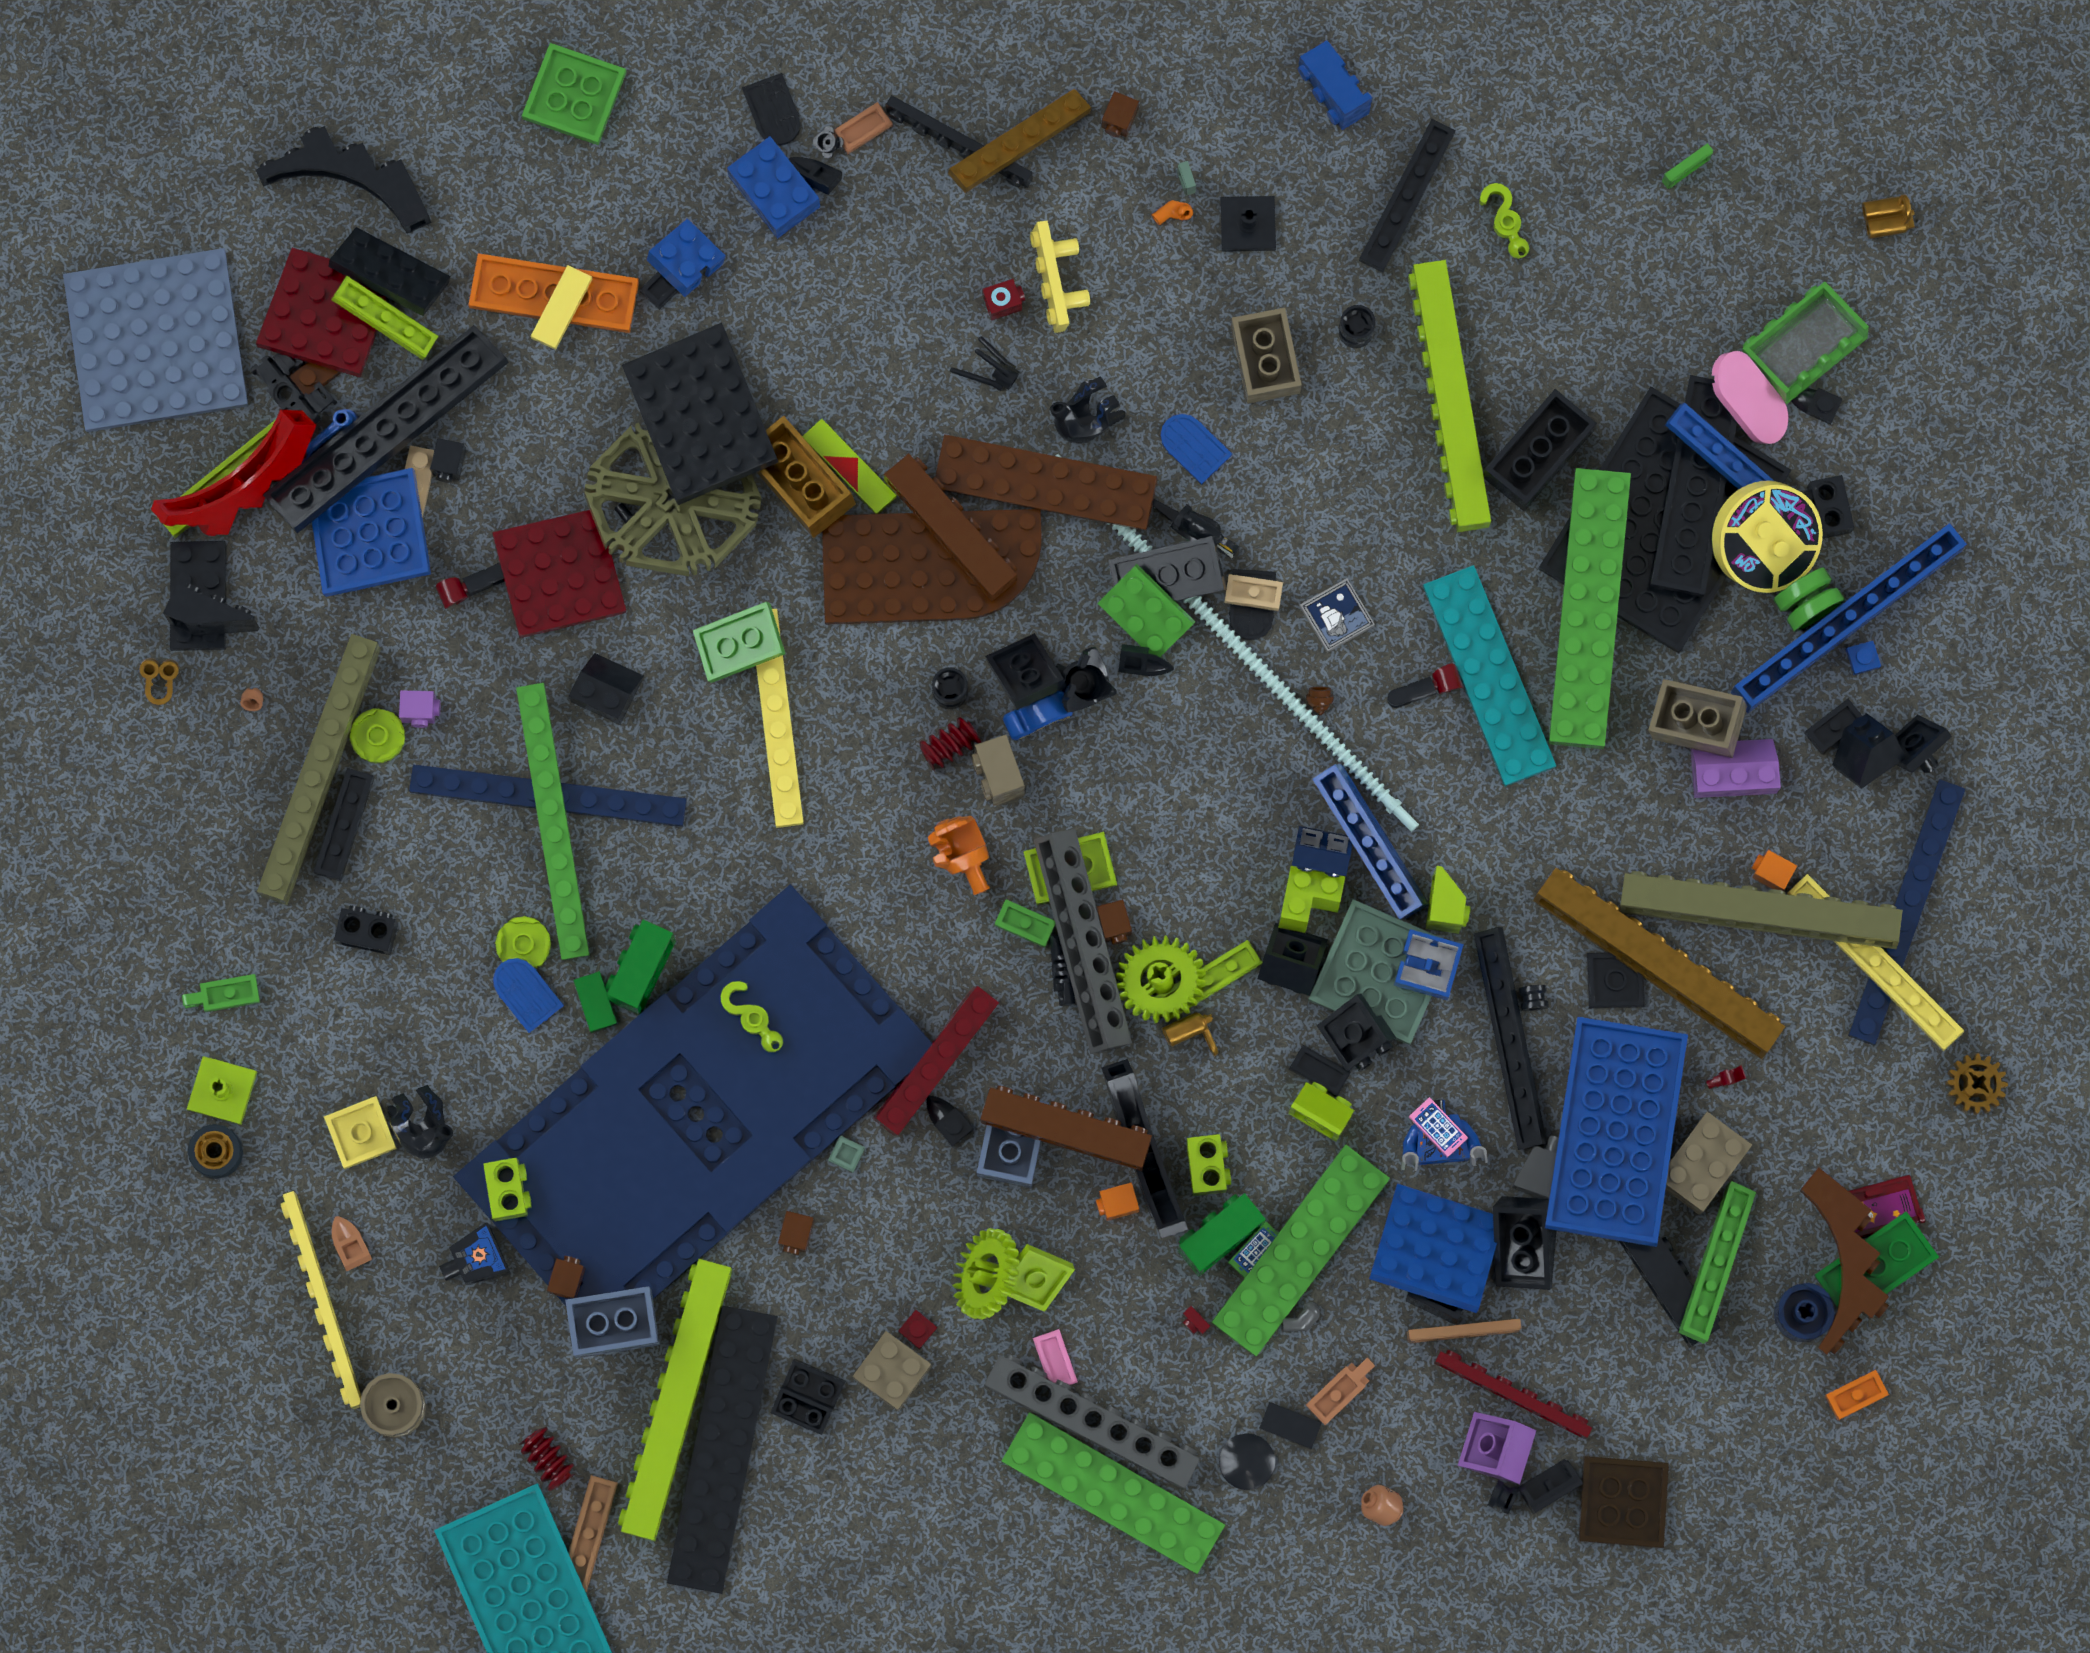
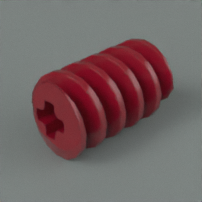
[919,717,982,773]
[519,1427,575,1491]

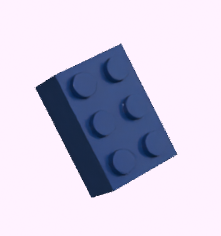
[727,136,820,239]

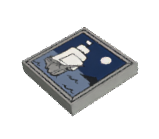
[1299,578,1375,653]

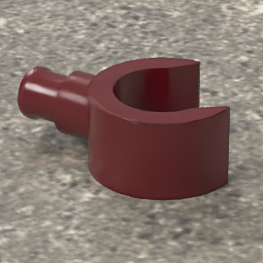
[1706,1065,1746,1089]

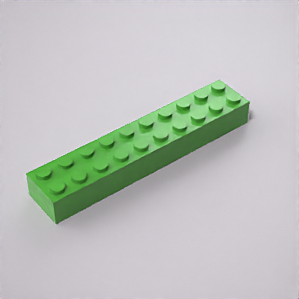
[1549,468,1631,749]

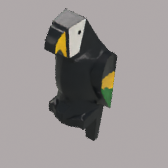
[1152,499,1240,558]

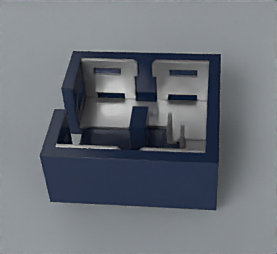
[1292,826,1352,877]

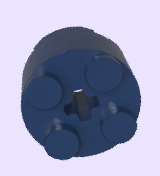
[1774,1283,1835,1342]

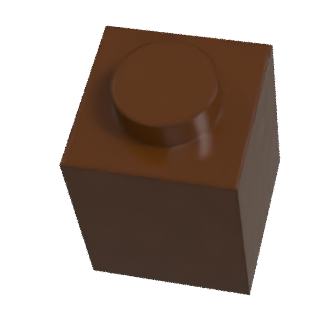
[1101,91,1139,137]
[1096,899,1132,945]
[778,1211,815,1256]
[547,1256,585,1299]

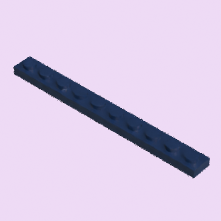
[409,764,687,827]
[1848,779,1965,1046]

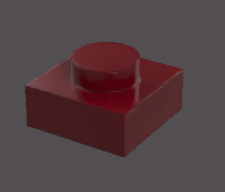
[1182,1306,1210,1336]
[898,1310,937,1350]

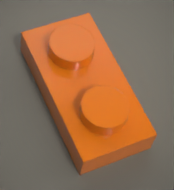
[1825,1370,1889,1420]

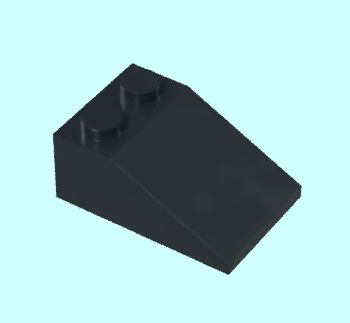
[1493,1196,1557,1290]

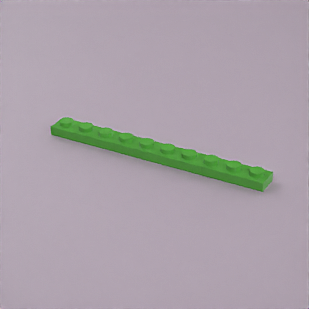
[516,683,590,960]

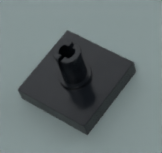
[1220,196,1276,252]
[1895,714,1952,773]

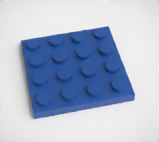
[312,468,431,597]
[1369,1184,1497,1313]

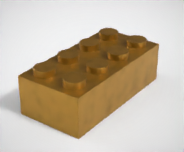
[757,416,856,538]

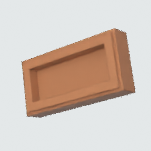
[834,102,893,154]

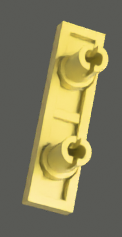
[1030,220,1090,333]

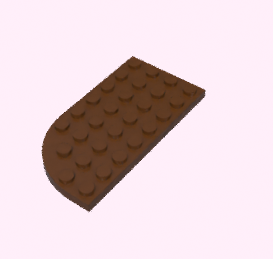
[822,509,1041,625]

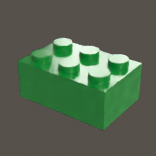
[605,919,676,1015]
[1178,1193,1266,1277]

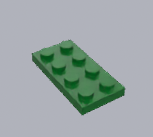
[1814,1211,1939,1309]

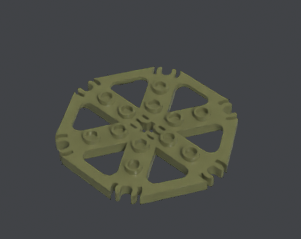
[584,423,761,576]

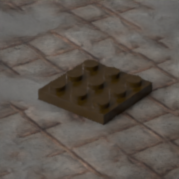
[1578,1456,1669,1548]

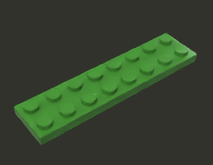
[1211,1145,1390,1357]
[1001,1412,1225,1574]

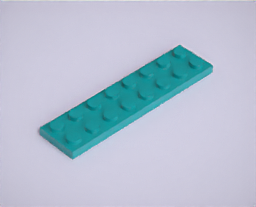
[1423,565,1556,787]

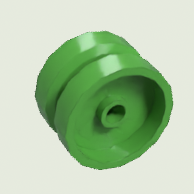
[1773,567,1845,632]

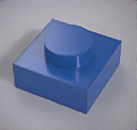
[1846,641,1881,675]

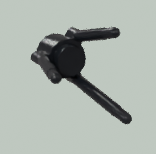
[950,336,1020,391]

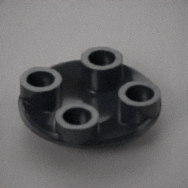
[1219,1433,1275,1490]

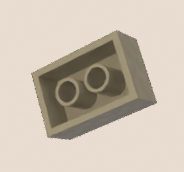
[1231,308,1302,404]
[1648,679,1747,758]
[1665,1112,1752,1215]

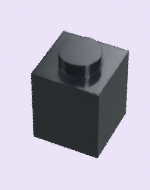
[430,438,466,483]

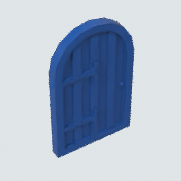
[1160,414,1232,485]
[493,958,564,1033]

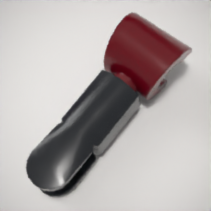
[435,562,504,609]
[1387,663,1464,708]

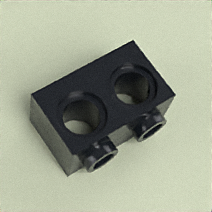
[1804,475,1854,539]
[334,905,398,956]

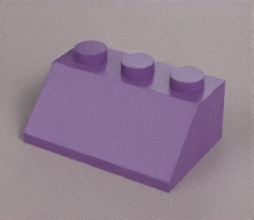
[1691,739,1781,798]

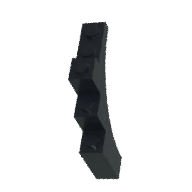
[256,126,432,234]
[1101,1059,1188,1239]

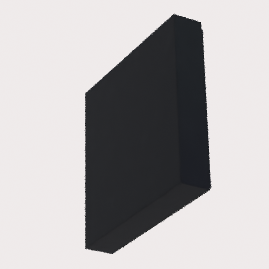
[1587,952,1645,1009]

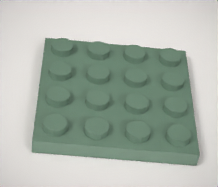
[1308,899,1441,1045]

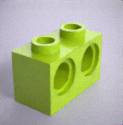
[1186,1134,1231,1196]
[483,1158,532,1222]

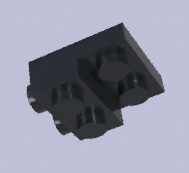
[1316,993,1396,1071]

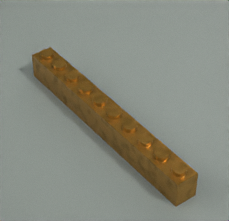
[1533,868,1785,1059]

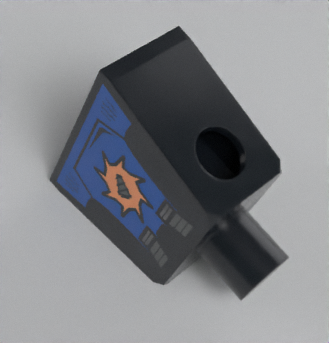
[439,1223,511,1285]

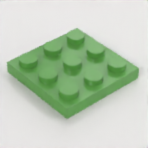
[522,43,627,145]

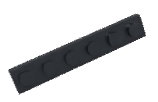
[886,95,1033,188]
[1359,119,1456,273]

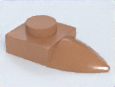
[332,1216,372,1272]

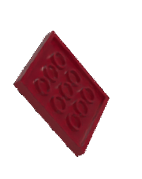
[256,247,389,377]
[492,510,626,638]

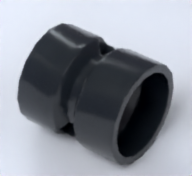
[1339,305,1375,348]
[932,667,968,709]

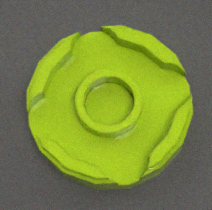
[350,708,405,763]
[495,916,551,968]

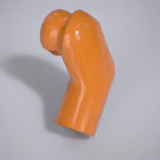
[1152,200,1193,225]

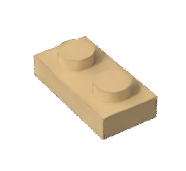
[1224,574,1283,611]

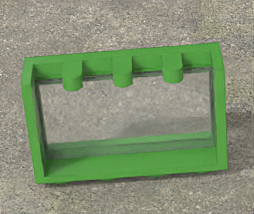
[1742,282,1869,405]

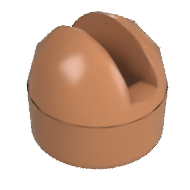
[240,688,263,711]

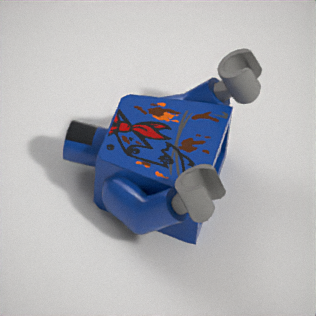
[1401,1100,1488,1171]

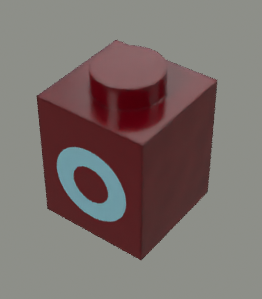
[982,279,1025,321]

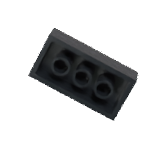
[1483,389,1597,511]

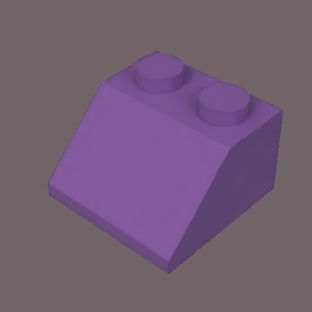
[1458,1412,1536,1484]

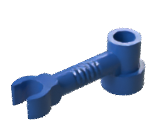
[302,409,359,463]

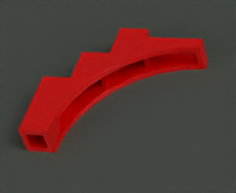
[151,410,316,536]

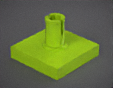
[187,1056,257,1125]
[1009,1244,1075,1312]

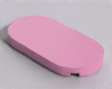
[1712,351,1788,444]

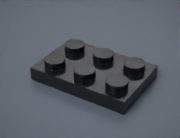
[985,633,1067,710]

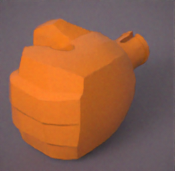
[928,816,990,895]

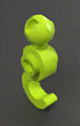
[1479,183,1529,259]
[721,981,783,1053]

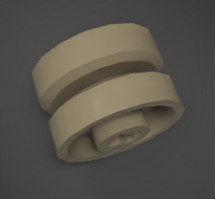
[360,1373,426,1438]

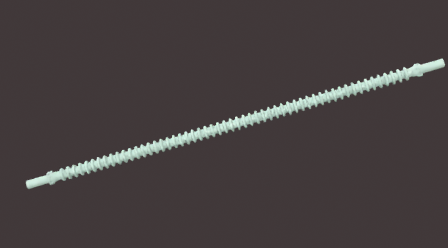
[1056,454,1419,832]

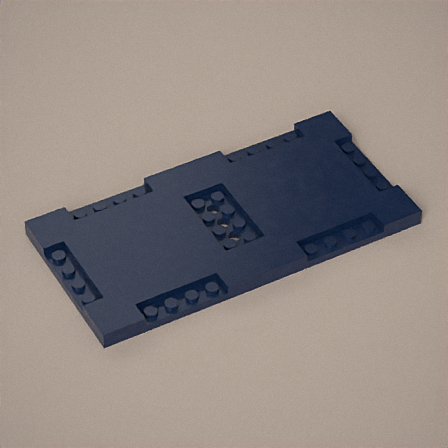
[453,884,932,1306]

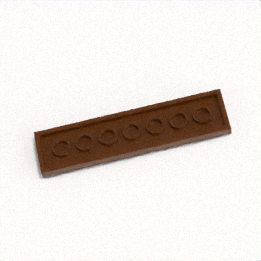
[935,434,1158,531]

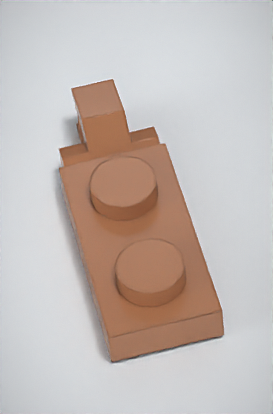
[1305,1358,1375,1426]

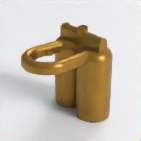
[1862,194,1915,239]
[139,658,179,705]
[1161,1012,1218,1056]

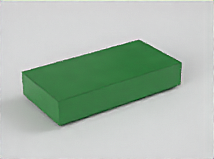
[573,971,617,1033]

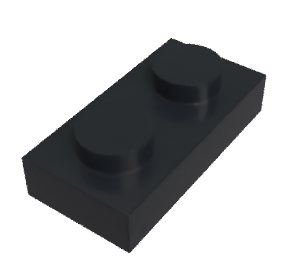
[1804,698,1862,754]

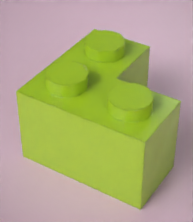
[1278,866,1345,933]

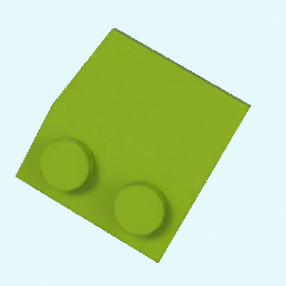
[1426,866,1470,934]
[1288,1082,1355,1142]

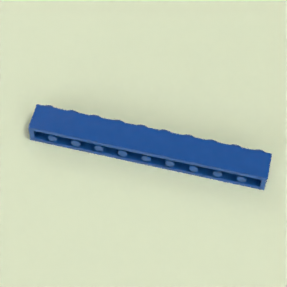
[1731,523,1967,714]

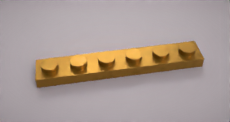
[948,88,1091,193]

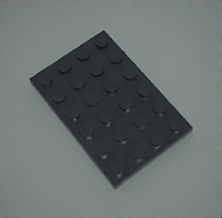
[622,322,779,505]

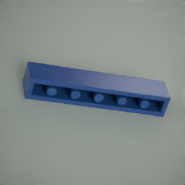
[1313,764,1429,919]

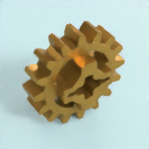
[1945,1053,2008,1115]

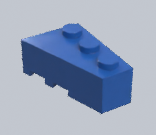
[1298,40,1372,130]

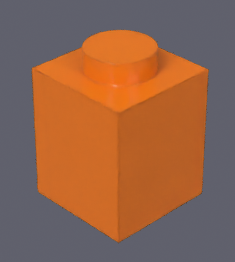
[1751,850,1797,891]
[1095,1182,1139,1221]

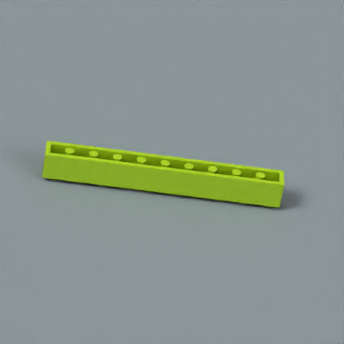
[1408,260,1491,532]
[618,1259,732,1542]

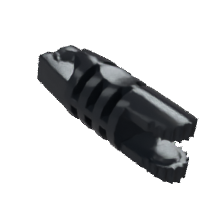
[1050,935,1075,1006]

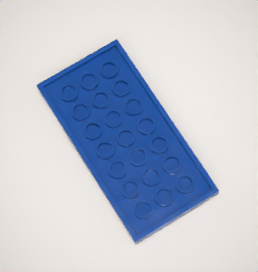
[1545,1017,1688,1247]

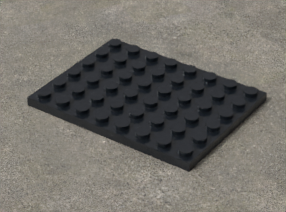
[1538,386,1791,654]

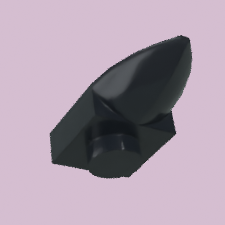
[789,157,842,195]
[1791,388,1842,425]
[1118,644,1174,676]
[926,1095,974,1147]

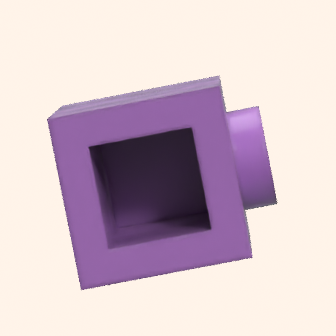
[399,690,441,728]

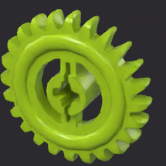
[1115,935,1206,1023]
[952,1228,1019,1320]

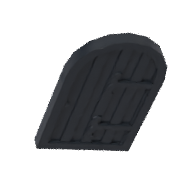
[742,73,801,146]
[1229,569,1276,640]

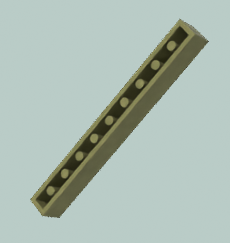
[257,634,381,905]
[1620,871,1903,949]

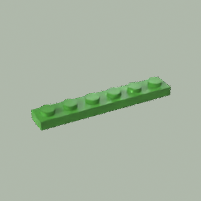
[1679,1181,1756,1344]

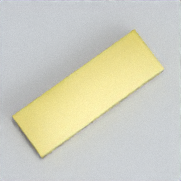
[531,265,593,350]

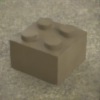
[972,735,1025,806]
[853,1331,932,1412]

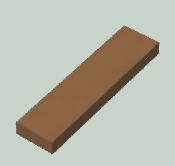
[1407,1319,1521,1343]
[569,1475,618,1593]

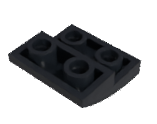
[770,1359,846,1435]

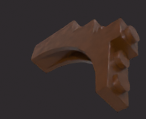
[1800,1167,1889,1356]

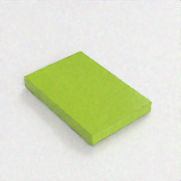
[1023,832,1117,905]

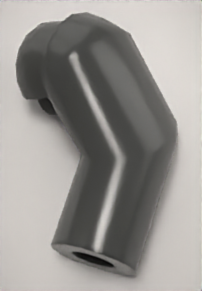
[1283,1302,1320,1332]

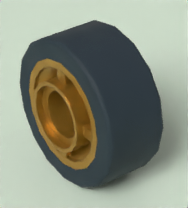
[188,1124,243,1179]

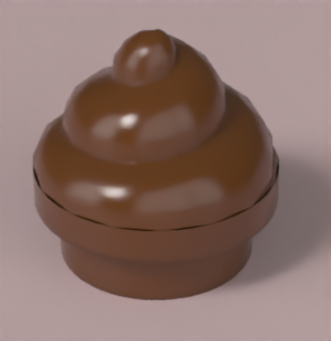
[1306,686,1334,716]

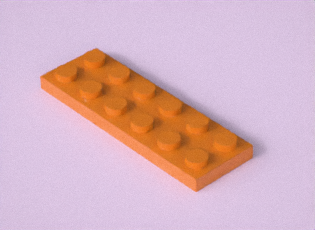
[468,253,639,333]

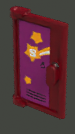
[1849,1175,1925,1238]

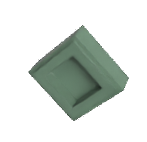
[1177,161,1196,196]
[828,1135,865,1173]

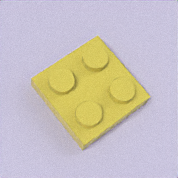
[324,1096,397,1169]

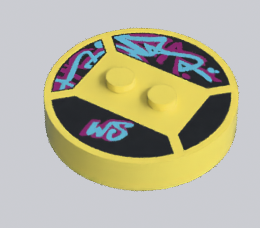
[1712,481,1823,593]

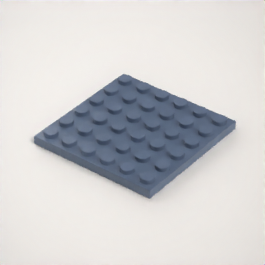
[63,248,249,432]

